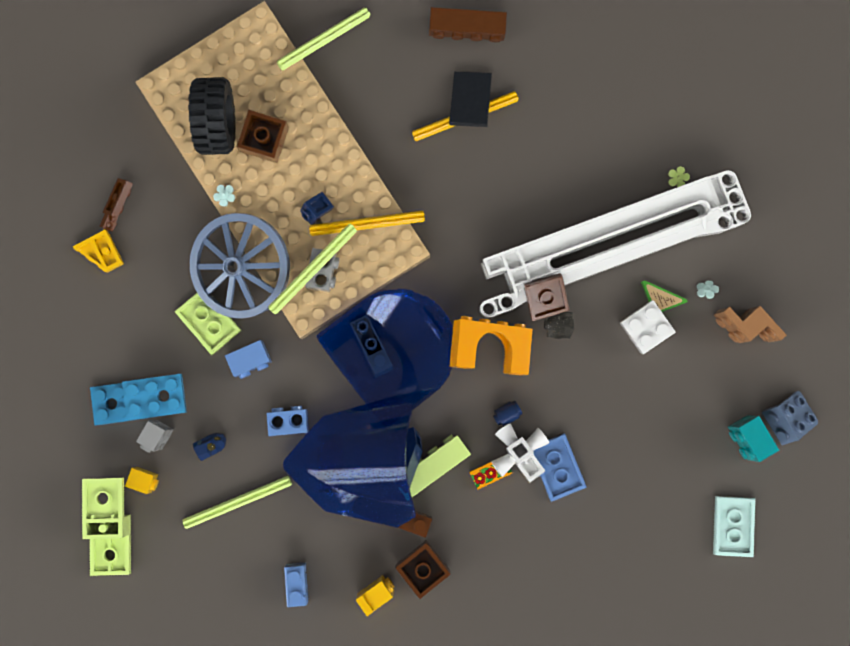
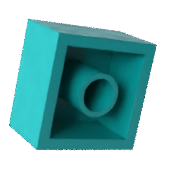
[728,415,779,462]

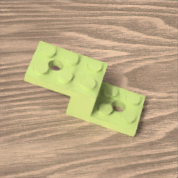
[82,477,131,576]

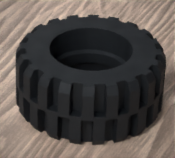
[188,77,236,155]

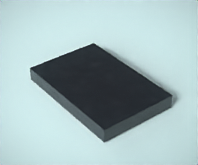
[449,71,492,127]

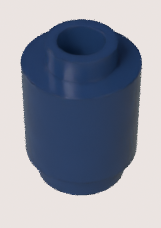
[493,401,523,427]

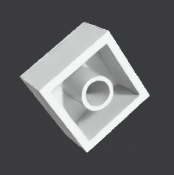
[619,300,676,354]

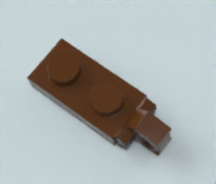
[99,178,133,232]

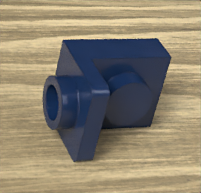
[300,192,334,225]

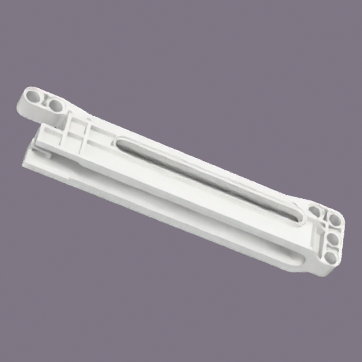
[479,170,751,319]

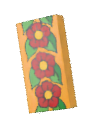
[469,456,512,490]

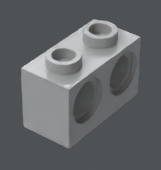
[305,248,340,292]
[136,420,174,453]

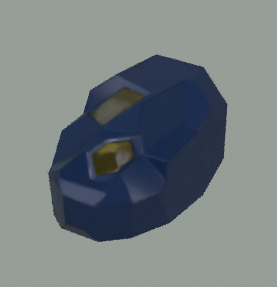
[193,433,226,461]

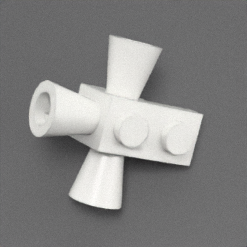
[491,423,549,483]

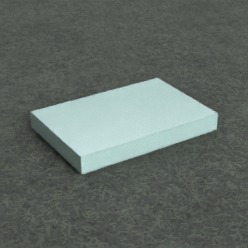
[713,496,755,557]

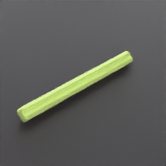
[277,8,370,70]
[268,224,357,314]
[182,476,292,529]

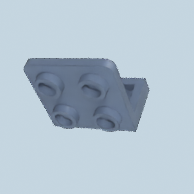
[762,391,818,445]

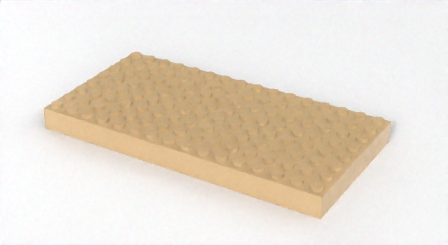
[136,1,430,339]

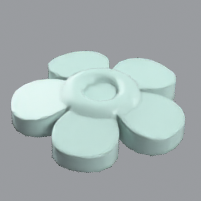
[213,185,235,207]
[697,281,719,299]

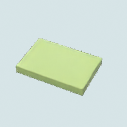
[175,293,242,355]

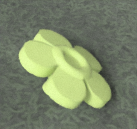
[668,166,690,187]

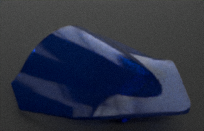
[283,396,416,528]

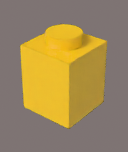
[125,467,159,494]

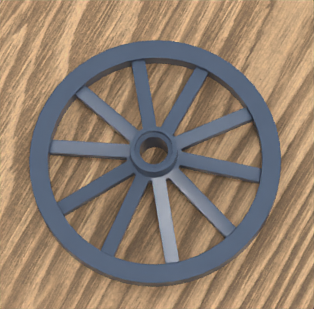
[190,213,290,318]

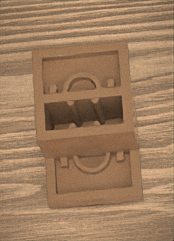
[714,306,787,343]

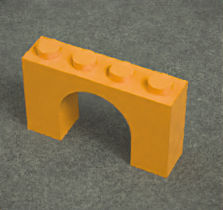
[449,316,533,376]

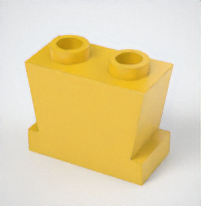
[356,575,395,616]

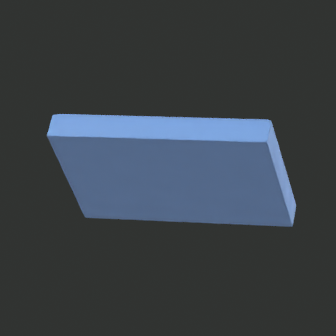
[533,433,587,502]

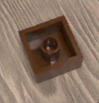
[237,110,289,163]
[395,540,451,599]

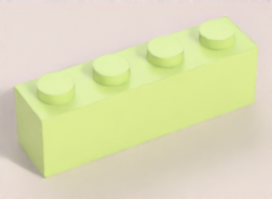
[394,434,471,500]

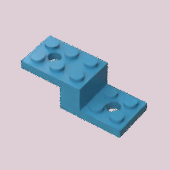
[90,374,187,426]

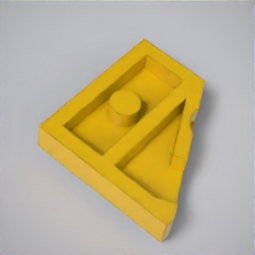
[73,230,124,273]

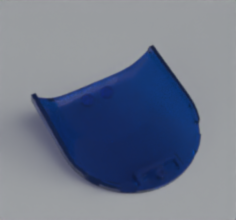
[316,289,453,430]

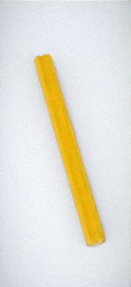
[412,91,518,141]
[309,211,425,236]

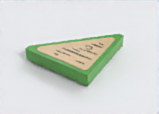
[641,281,688,312]

